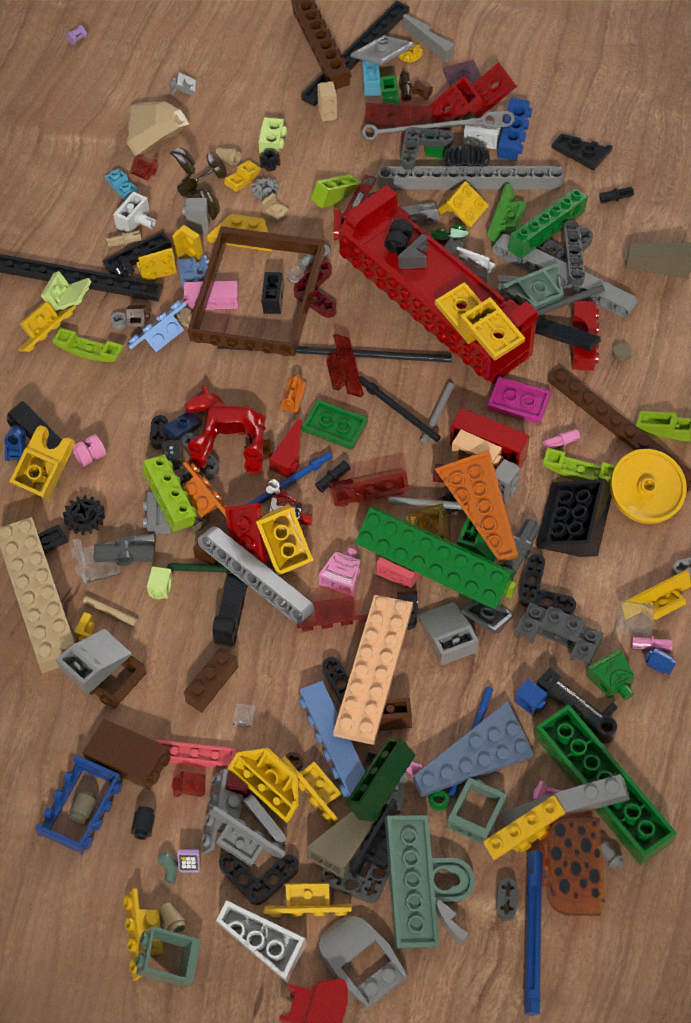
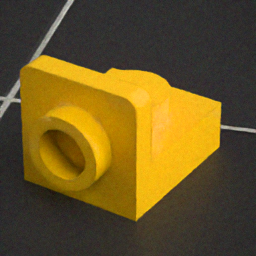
[74,612,95,642]

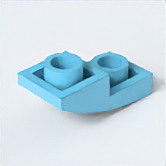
[104,169,139,201]

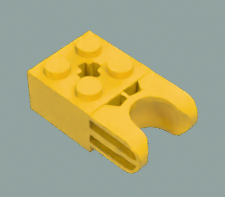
[9,425,75,501]

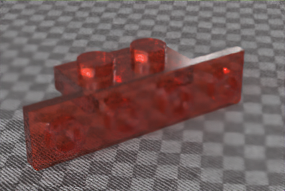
[326,333,364,398]
[297,596,368,632]

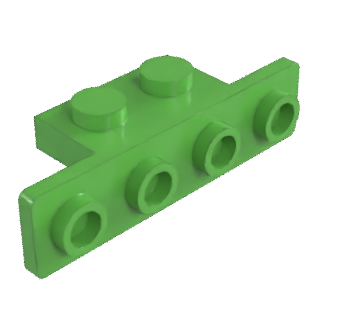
[488,183,526,244]

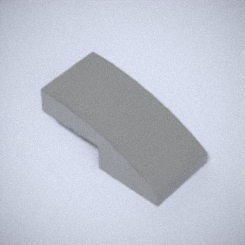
[436,900,468,947]

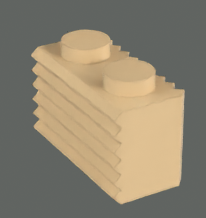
[318,82,338,121]

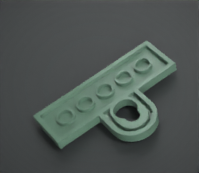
[385,815,475,949]

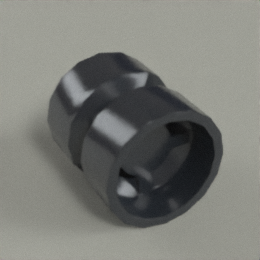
[384,219,414,254]

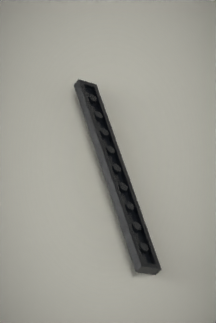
[301,0,410,106]
[0,254,163,302]

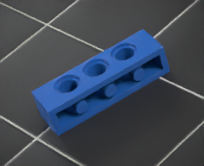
[497,98,532,161]

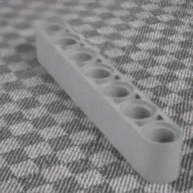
[198,526,314,624]

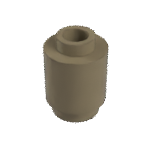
[69,791,97,824]

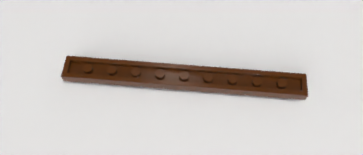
[548,367,691,493]

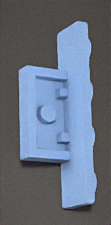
[127,301,187,352]

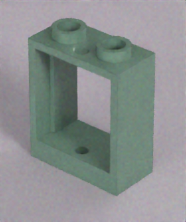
[447,777,507,845]
[135,926,201,987]

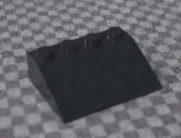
[536,479,612,557]

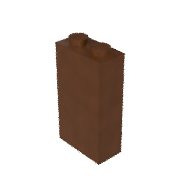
[82,719,171,790]

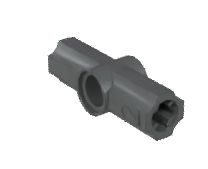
[501,519,540,574]
[93,540,154,566]

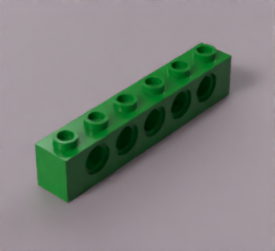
[508,188,588,259]

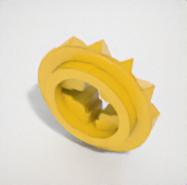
[398,42,422,62]

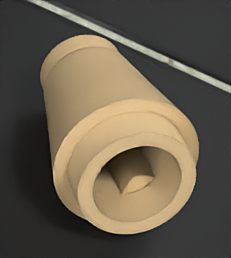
[215,148,241,166]
[160,903,187,934]

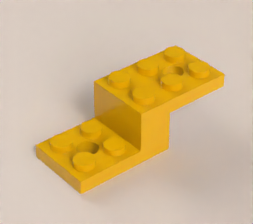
[435,282,525,361]

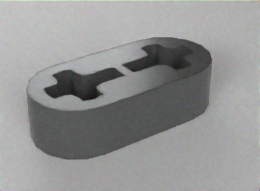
[496,878,518,921]

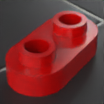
[334,209,345,240]

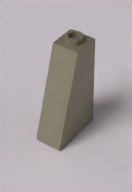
[624,243,691,279]
[307,809,383,879]

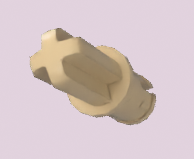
[106,230,142,248]

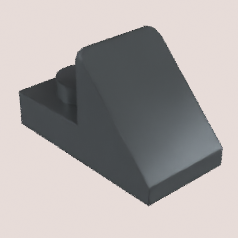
[398,234,428,269]

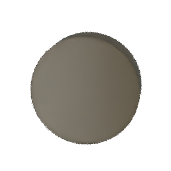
[613,343,632,361]

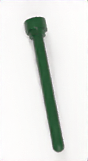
[167,563,232,573]

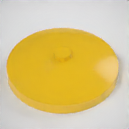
[610,449,687,524]

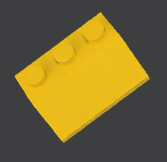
[256,504,313,576]

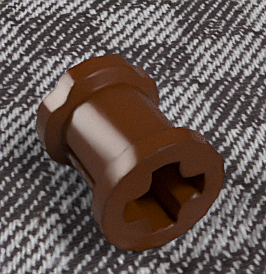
[411,80,433,100]

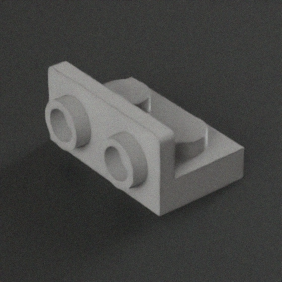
[401,202,439,225]

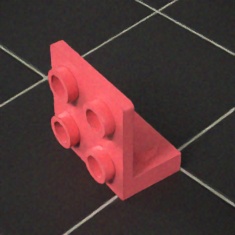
[376,557,421,590]

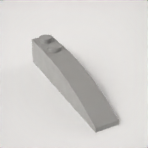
[501,774,630,827]

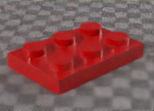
[225,503,268,562]

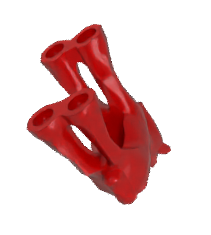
[184,385,266,474]

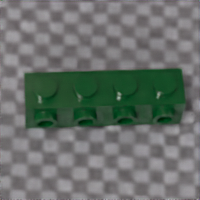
[345,737,416,822]

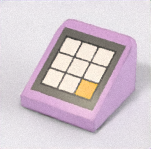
[177,849,201,873]

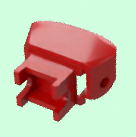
[279,978,348,1023]

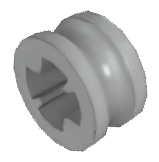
[110,312,127,330]

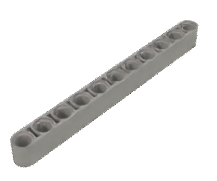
[378,166,564,189]

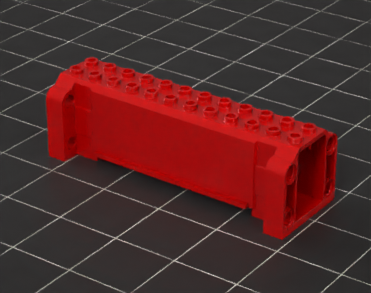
[339,185,538,384]

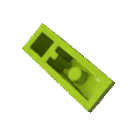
[310,174,362,208]

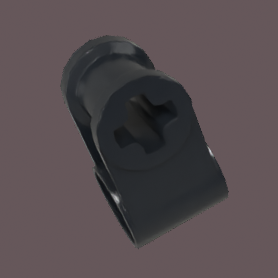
[397,591,418,630]

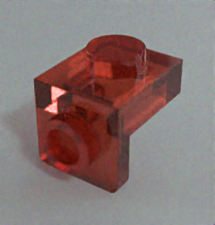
[129,157,158,181]
[172,771,205,797]

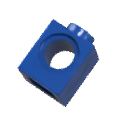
[514,679,547,716]

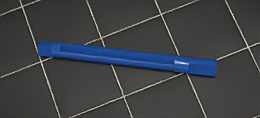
[524,850,543,1016]

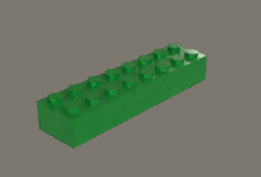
[355,507,516,610]
[534,704,677,866]

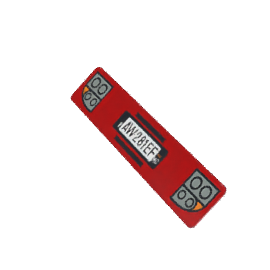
[341,175,377,224]

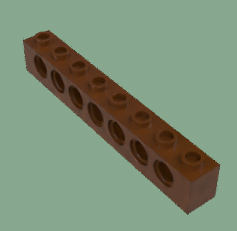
[291,0,352,90]

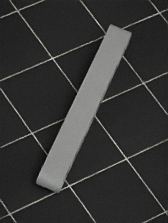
[492,234,638,317]

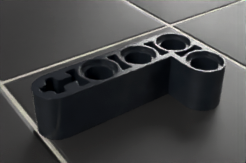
[7,401,62,449]
[212,573,248,645]

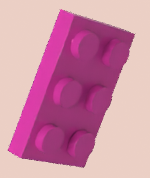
[487,377,551,424]

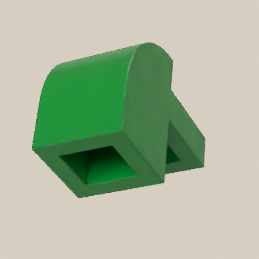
[380,75,401,116]

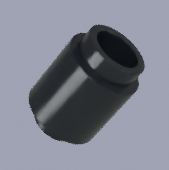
[131,806,155,840]

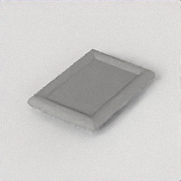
[351,35,415,65]

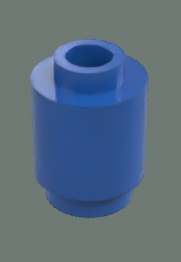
[645,648,677,675]

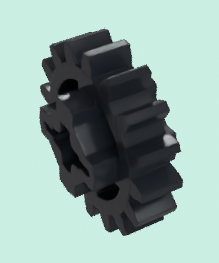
[63,495,105,535]

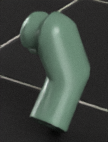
[157,852,178,884]

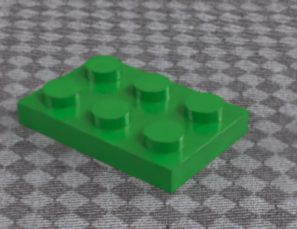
[302,399,368,450]

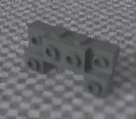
[514,602,604,668]

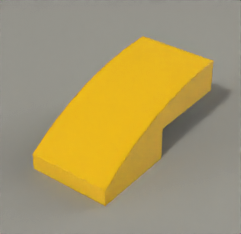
[224,160,261,192]

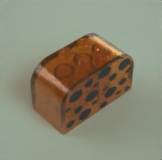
[542,817,605,916]

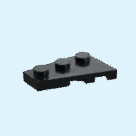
[552,134,613,171]

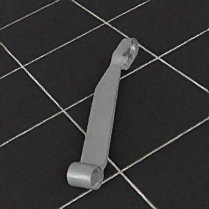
[360,111,514,141]

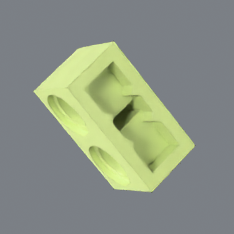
[259,117,287,154]

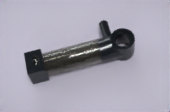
[536,668,617,743]

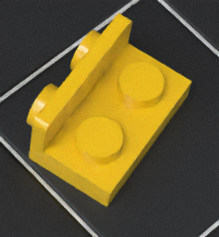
[172,225,203,260]

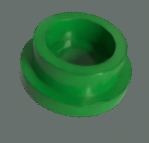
[428,790,449,811]

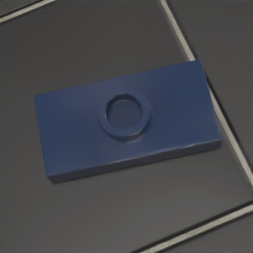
[163,413,202,441]

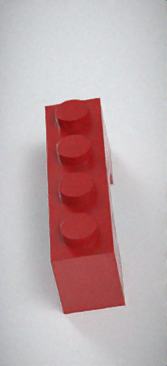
[572,301,599,371]

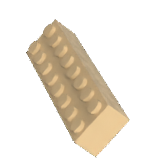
[0,517,75,674]

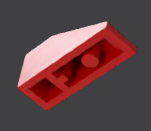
[269,418,302,478]

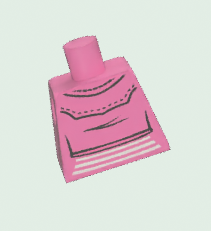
[319,548,361,597]

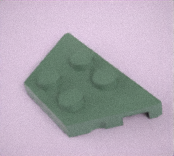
[501,263,564,310]

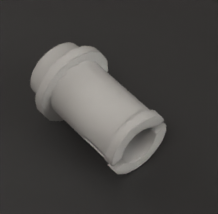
[598,841,624,870]

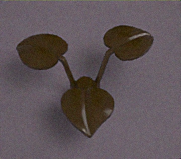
[170,148,227,221]

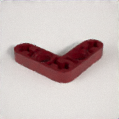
[293,261,337,318]

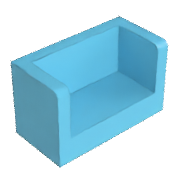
[362,60,381,97]

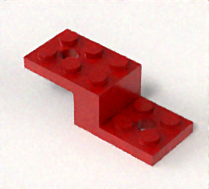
[426,62,517,130]

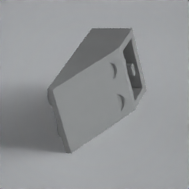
[417,602,479,666]
[56,629,132,695]

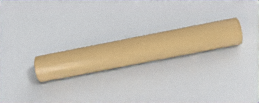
[83,596,138,626]

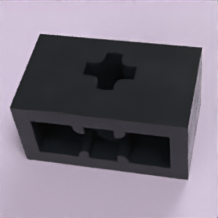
[261,272,285,314]

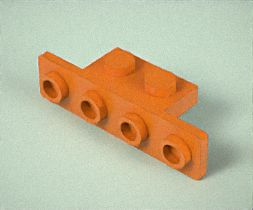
[181,461,230,518]

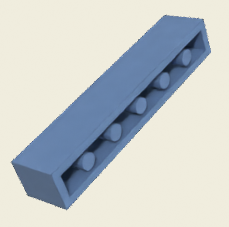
[298,681,365,799]

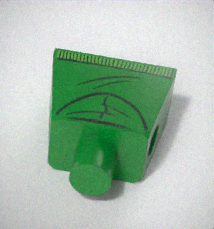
[586,649,634,700]

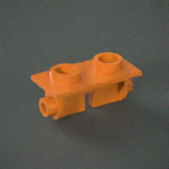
[280,374,307,413]

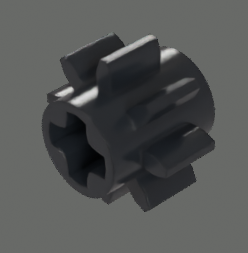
[259,150,280,171]

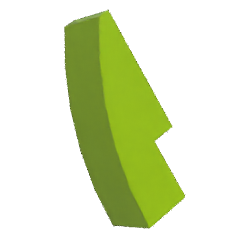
[636,411,691,442]

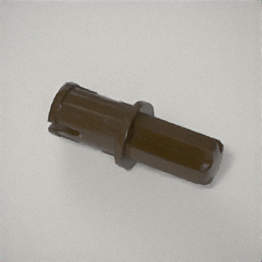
[399,71,412,102]

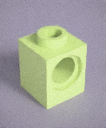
[147,567,173,599]

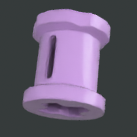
[66,25,87,45]

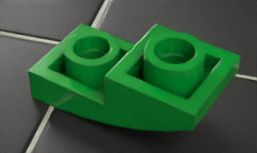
[430,224,468,240]

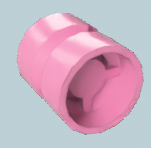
[73,434,106,467]

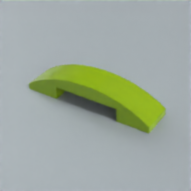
[52,328,124,362]
[543,448,616,485]

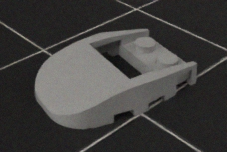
[318,916,407,1011]

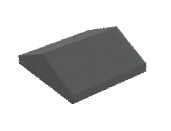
[461,600,514,634]

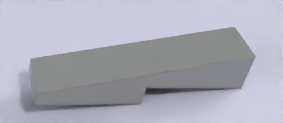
[403,14,454,63]

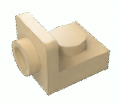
[262,193,289,224]

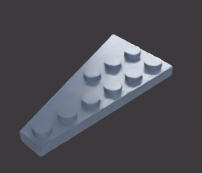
[412,701,534,797]

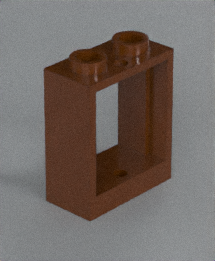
[89,655,147,708]

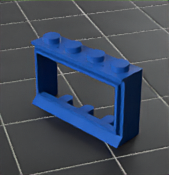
[35,755,123,855]

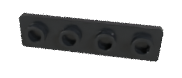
[350,799,398,878]

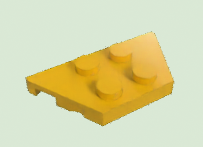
[207,214,273,252]

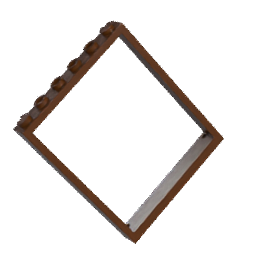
[187,226,325,356]

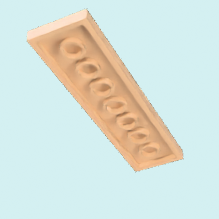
[333,595,413,745]

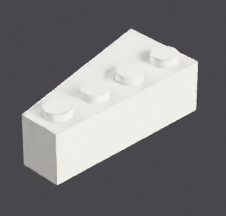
[216,900,307,984]

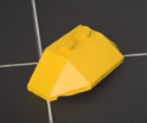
[228,748,299,823]

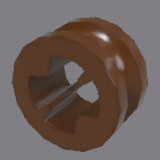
[286,752,303,772]

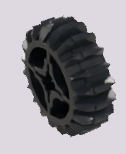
[444,146,490,166]

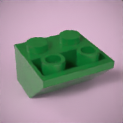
[457,516,496,561]

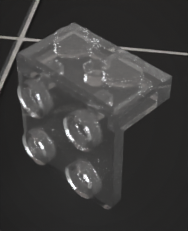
[71,538,121,584]

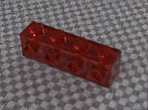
[365,103,433,128]
[328,467,409,507]

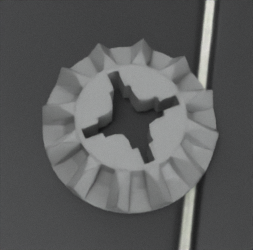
[252,177,279,200]

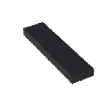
[102,231,172,275]
[535,318,601,351]

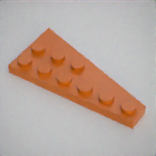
[435,450,519,563]

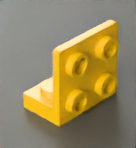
[438,181,489,228]
[137,248,177,281]

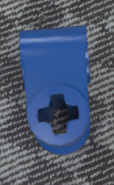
[4,425,27,461]

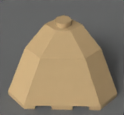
[126,102,189,156]

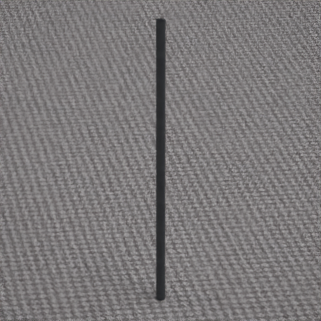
[217,345,452,363]

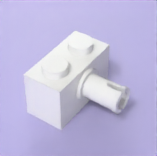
[113,191,156,233]

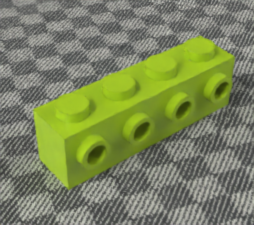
[142,454,197,532]

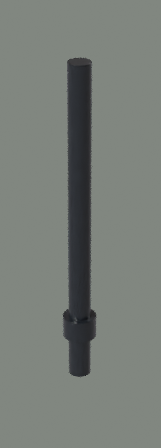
[357,376,441,442]

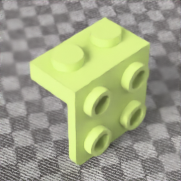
[41,271,91,311]

